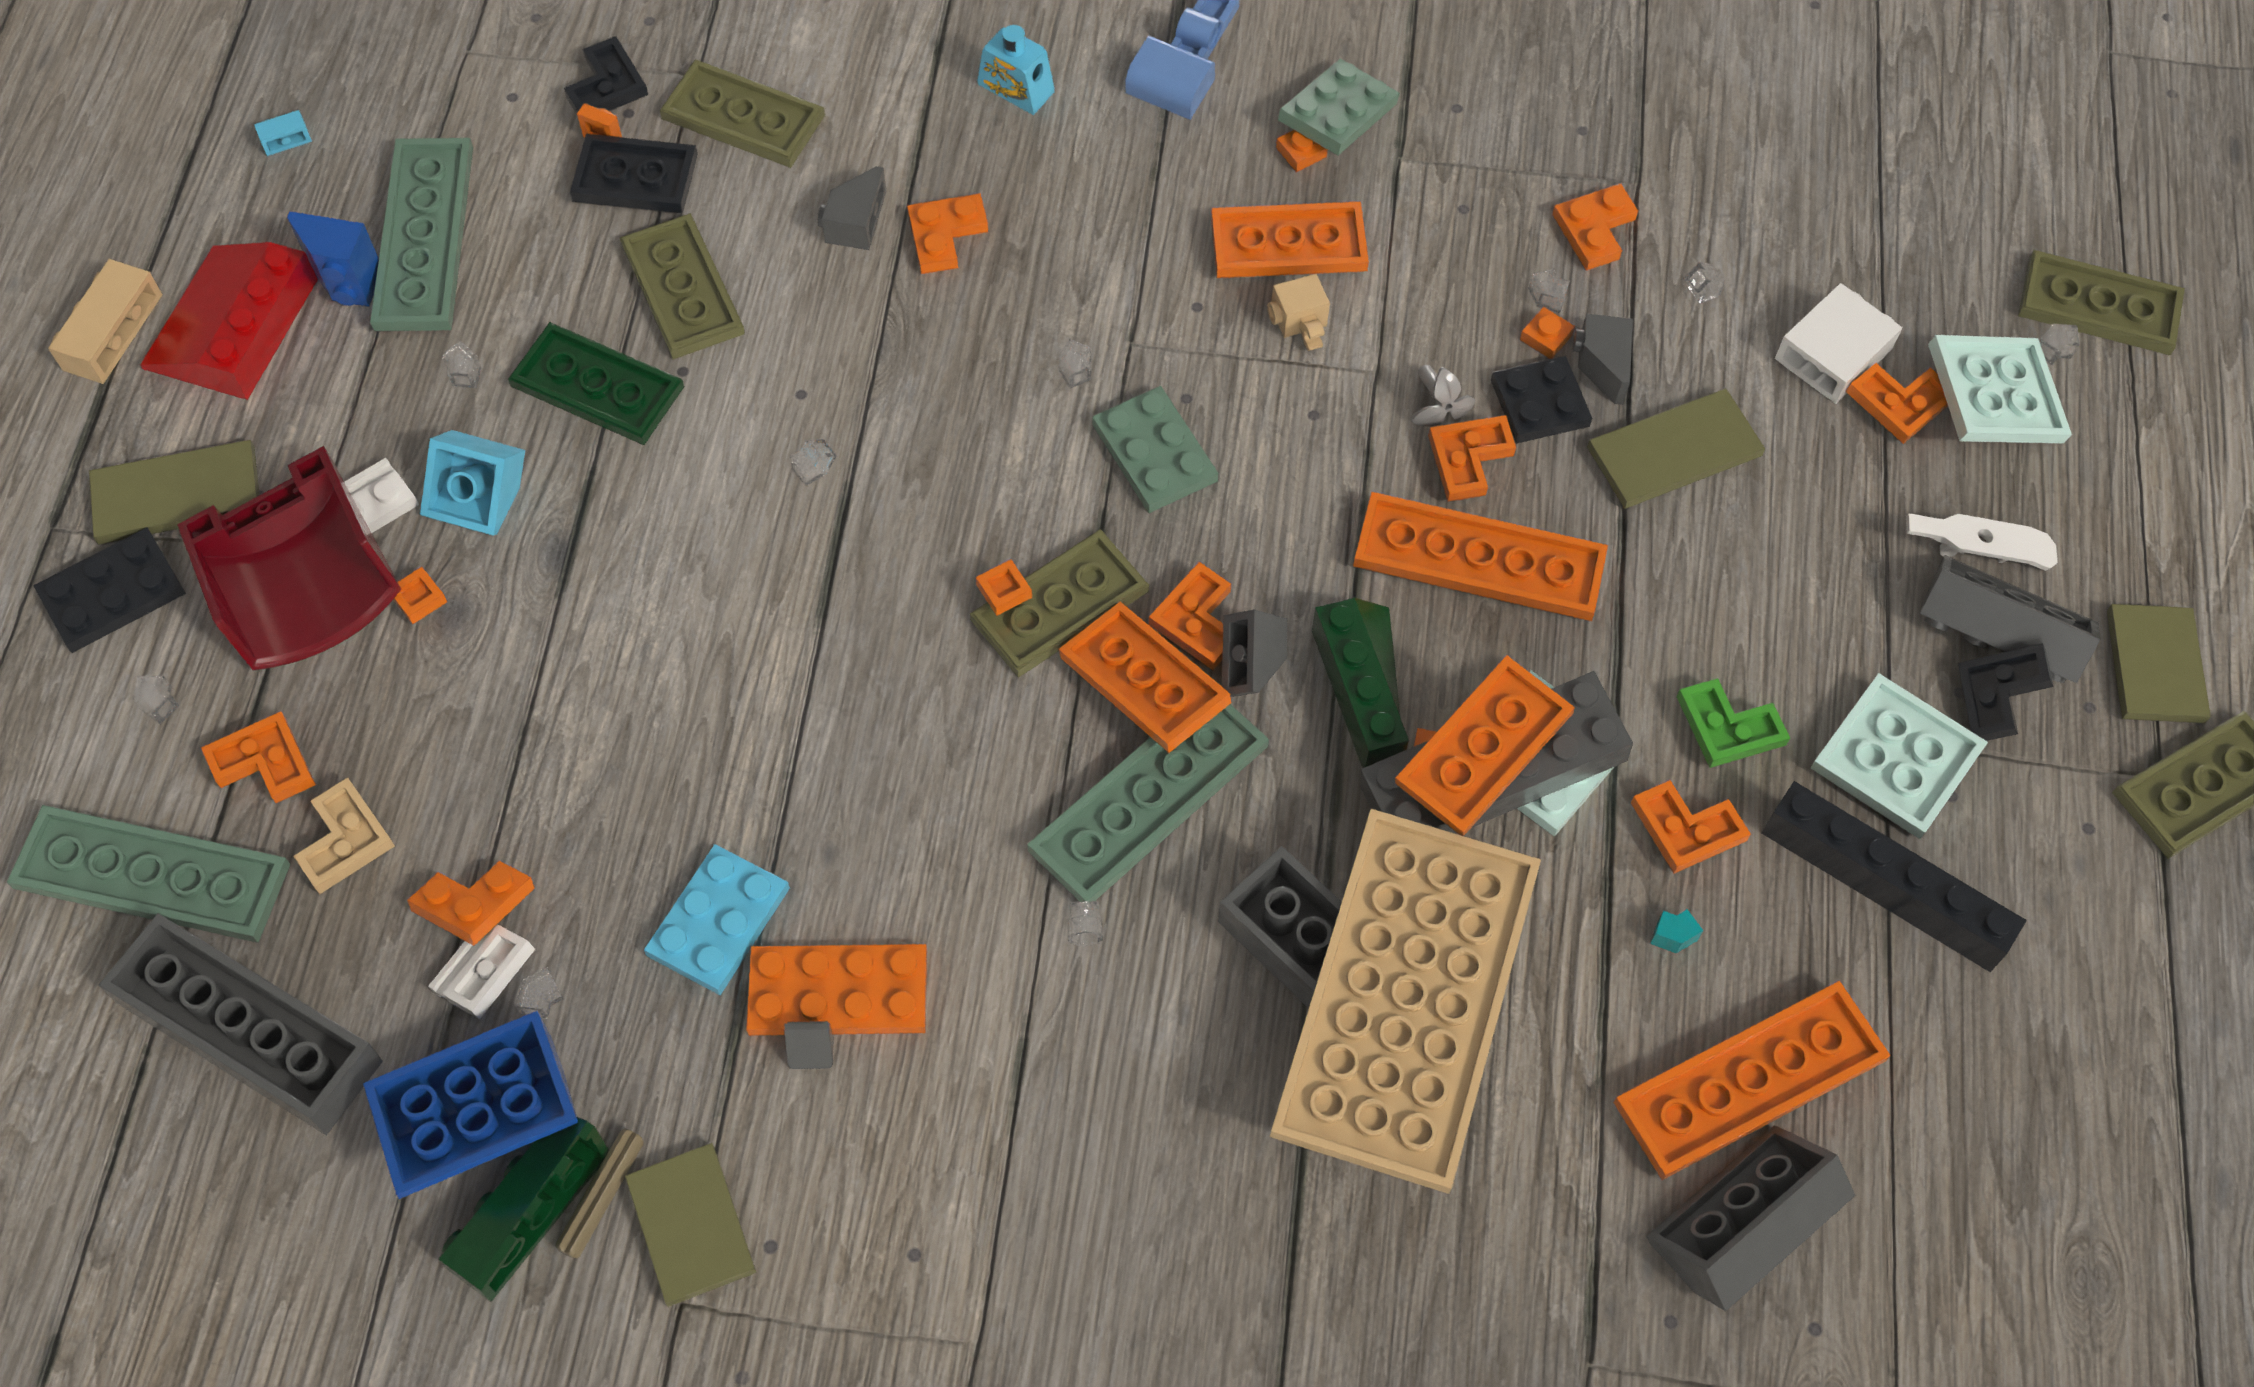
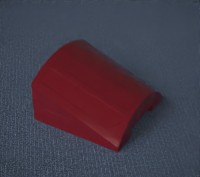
[177,446,401,670]

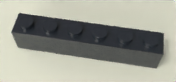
[1761,781,2027,972]

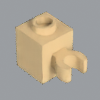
[1267,274,1330,351]

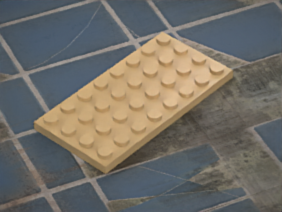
[1270,809,1541,1194]

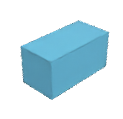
[254,110,312,156]

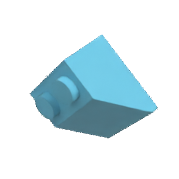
[420,430,525,536]

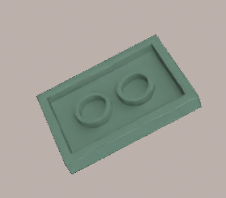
[1278,59,1400,155]
[1092,386,1219,513]

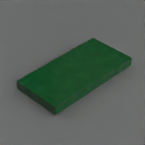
[508,322,684,445]

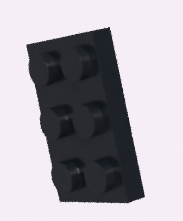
[570,134,698,214]
[33,527,186,653]

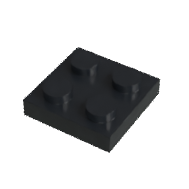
[1491,356,1592,444]

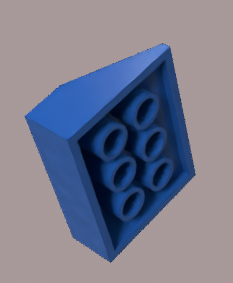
[363,1010,578,1199]

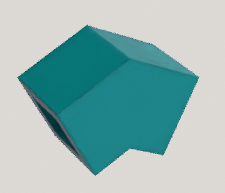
[1650,909,1704,953]

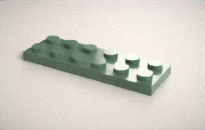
[370,138,473,331]
[1027,704,1269,908]
[7,805,291,943]

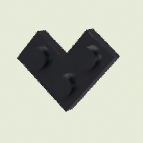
[564,36,648,114]
[1958,643,2054,741]

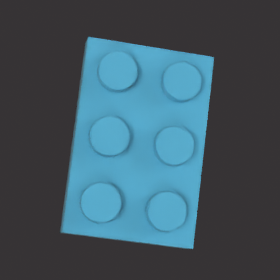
[644,844,790,995]

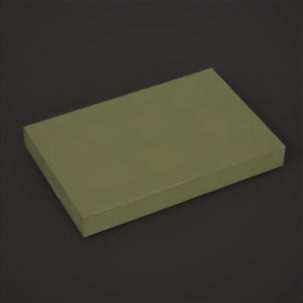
[2107,604,2211,723]
[625,1143,757,1307]

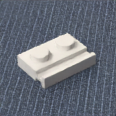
[344,458,419,533]
[428,924,535,1020]

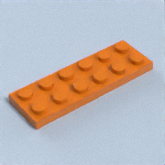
[1353,492,1608,621]
[1613,981,1891,1180]

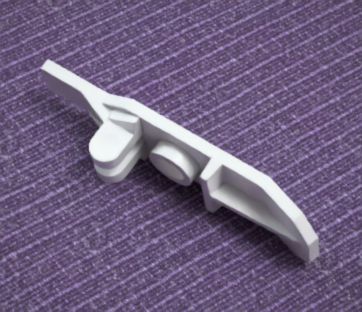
[1906,513,2058,571]

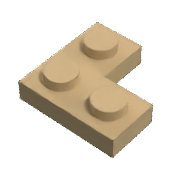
[294,777,395,895]

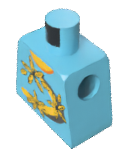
[977,25,1055,115]

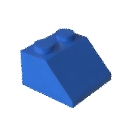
[287,211,379,307]

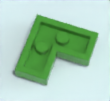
[1676,678,1790,768]

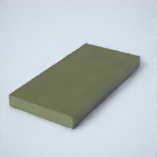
[660,59,825,168]
[620,213,745,360]
[2018,250,2185,355]
[1587,388,1765,509]
[89,440,259,545]
[970,529,1149,678]
[2112,711,2254,859]

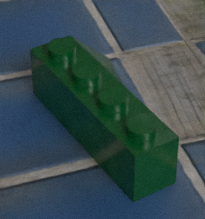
[1312,598,1409,769]
[438,1117,609,1302]

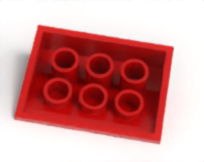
[140,242,318,400]

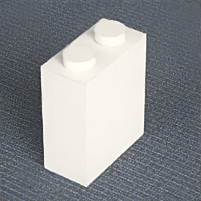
[1775,283,1903,404]

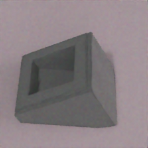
[784,1021,834,1069]

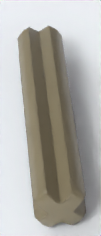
[556,1129,644,1258]

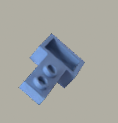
[1125,0,1239,120]

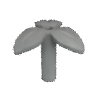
[1411,365,1475,426]

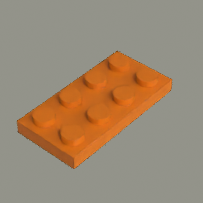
[1211,201,1369,278]
[1058,601,1232,753]
[1395,655,1575,836]
[747,944,927,1036]

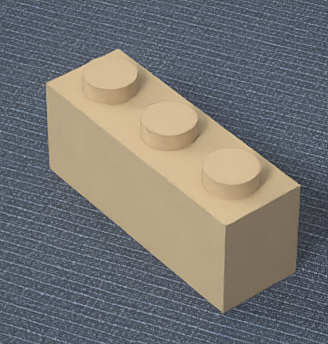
[48,259,163,384]

